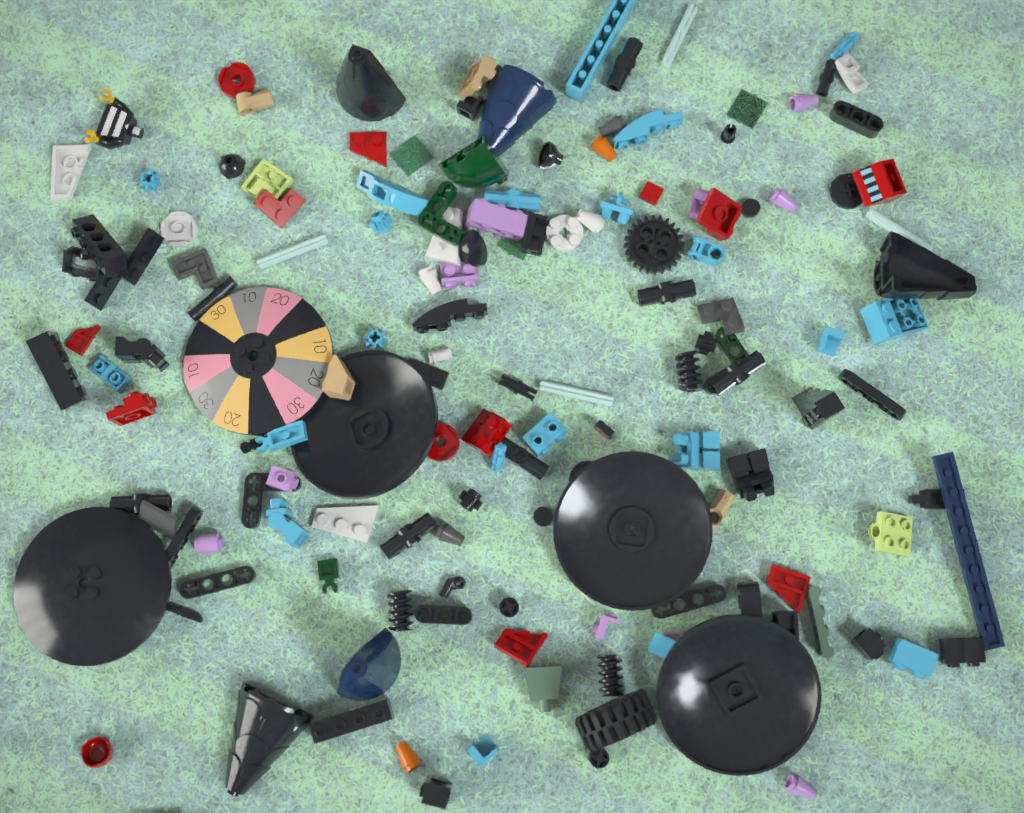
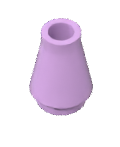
[789,94,819,113]
[769,187,798,213]
[784,774,817,800]

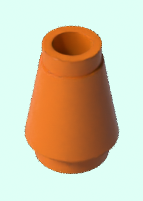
[590,135,618,162]
[395,741,421,773]

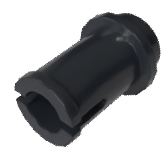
[720,124,737,144]

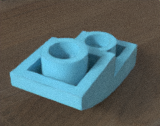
[88,354,133,394]

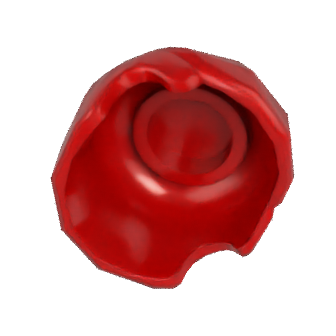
[81,736,113,768]

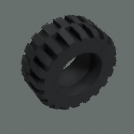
[575,689,657,752]

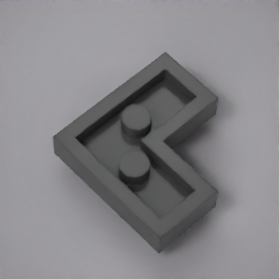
[171,248,220,290]
[697,298,745,336]

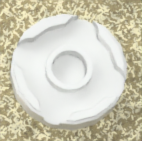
[160,211,198,247]

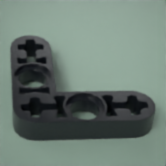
[242,473,302,529]

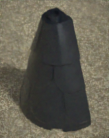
[336,44,406,122]
[873,231,977,300]
[225,682,314,797]

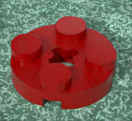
[218,62,256,99]
[427,423,460,462]

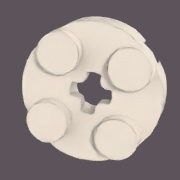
[546,215,583,252]

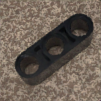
[829,100,884,138]
[737,581,763,618]
[414,605,473,625]

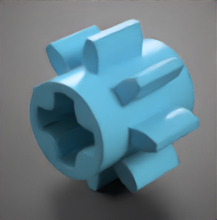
[137,169,162,193]
[369,211,393,234]
[363,327,388,350]

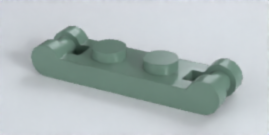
[806,585,834,658]

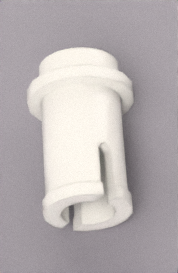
[428,347,453,365]

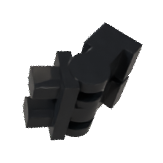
[115,336,170,372]
[726,448,775,502]

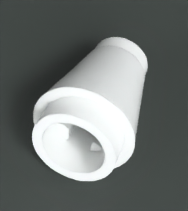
[576,209,605,233]
[419,266,442,295]

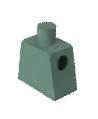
[524,666,562,712]

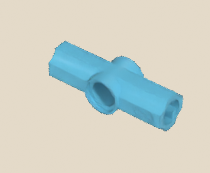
[484,189,541,212]

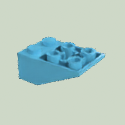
[860,298,929,345]

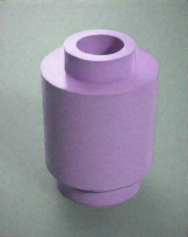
[194,533,225,554]

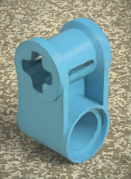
[686,237,725,266]

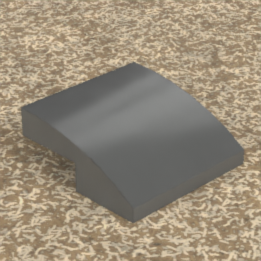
[140,500,181,540]

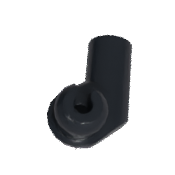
[439,576,466,599]

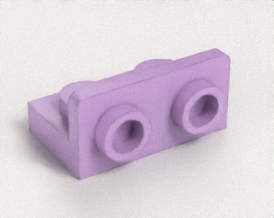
[440,261,479,289]

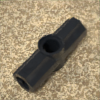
[606,37,643,92]
[637,279,696,307]
[709,350,766,396]
[501,437,550,480]
[109,493,172,515]
[380,513,438,560]

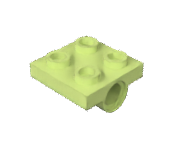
[241,159,294,200]
[868,511,913,556]

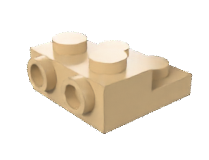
[457,56,497,99]

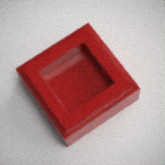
[639,181,664,206]

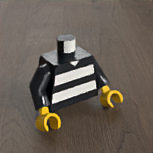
[84,89,144,150]

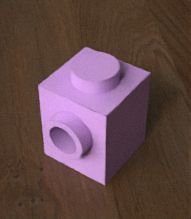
[266,465,299,493]

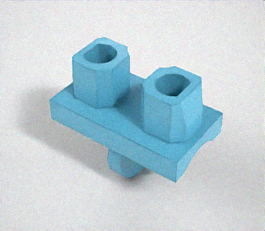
[600,192,634,224]

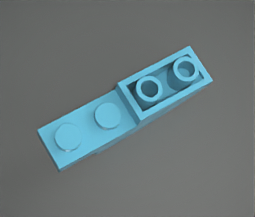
[612,109,684,150]
[356,170,429,217]

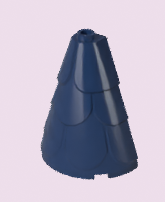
[477,64,557,156]
[337,628,401,701]

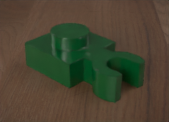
[317,558,340,594]

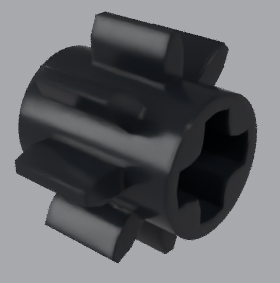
[695,331,718,356]
[459,488,483,512]

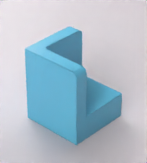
[816,326,845,357]
[467,734,499,767]

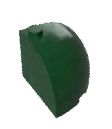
[438,135,509,189]

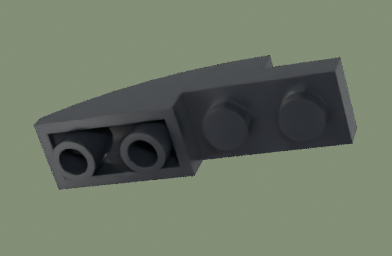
[412,298,488,334]

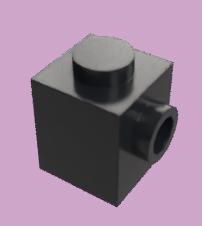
[851,628,887,660]

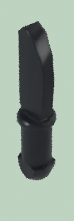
[166,602,203,623]

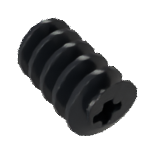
[675,351,703,393]
[387,590,414,632]
[597,654,624,697]

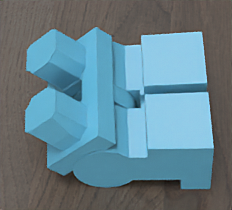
[672,431,720,471]
[266,498,311,549]

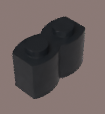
[939,637,986,667]

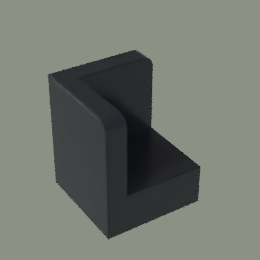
[456,95,484,121]

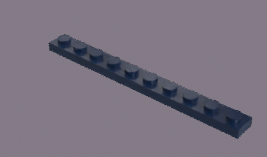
[931,452,1005,651]

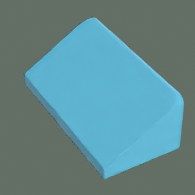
[647,632,676,659]

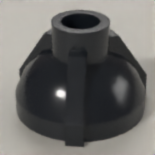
[538,141,563,169]
[219,153,246,180]

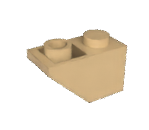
[322,355,355,400]

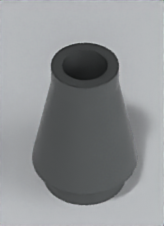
[598,115,626,137]
[435,522,465,547]

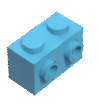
[522,412,566,457]
[887,638,939,679]

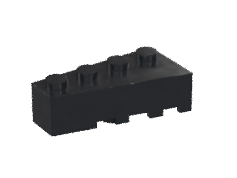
[26,331,87,411]

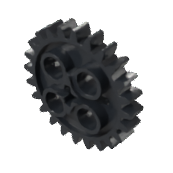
[623,215,685,275]

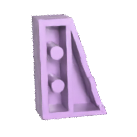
[462,198,528,241]

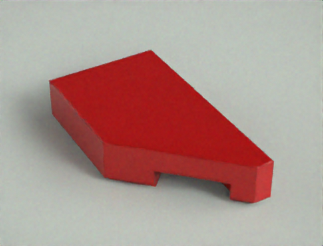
[65,325,101,356]

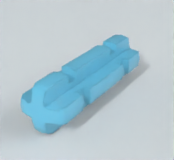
[829,32,859,60]
[490,442,507,472]

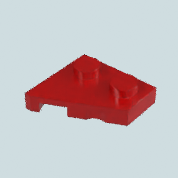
[766,564,811,613]

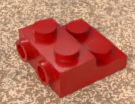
[696,188,743,241]
[106,392,157,426]
[461,408,512,457]

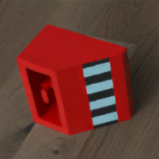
[852,159,907,207]

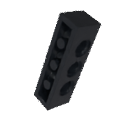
[70,214,127,275]
[309,699,395,744]

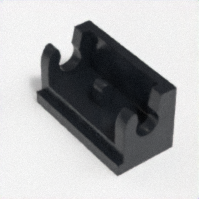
[521,212,549,257]

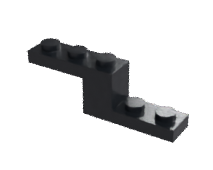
[84,228,164,311]

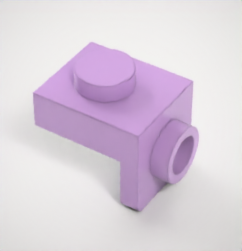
[689,189,709,219]
[592,612,621,640]

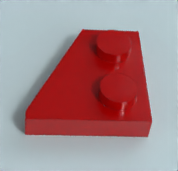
[350,131,387,167]
[494,629,548,667]

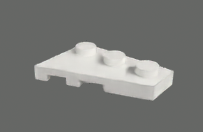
[51,145,92,200]
[425,207,463,266]
[311,505,379,543]

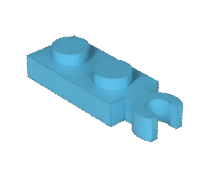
[255,420,308,453]

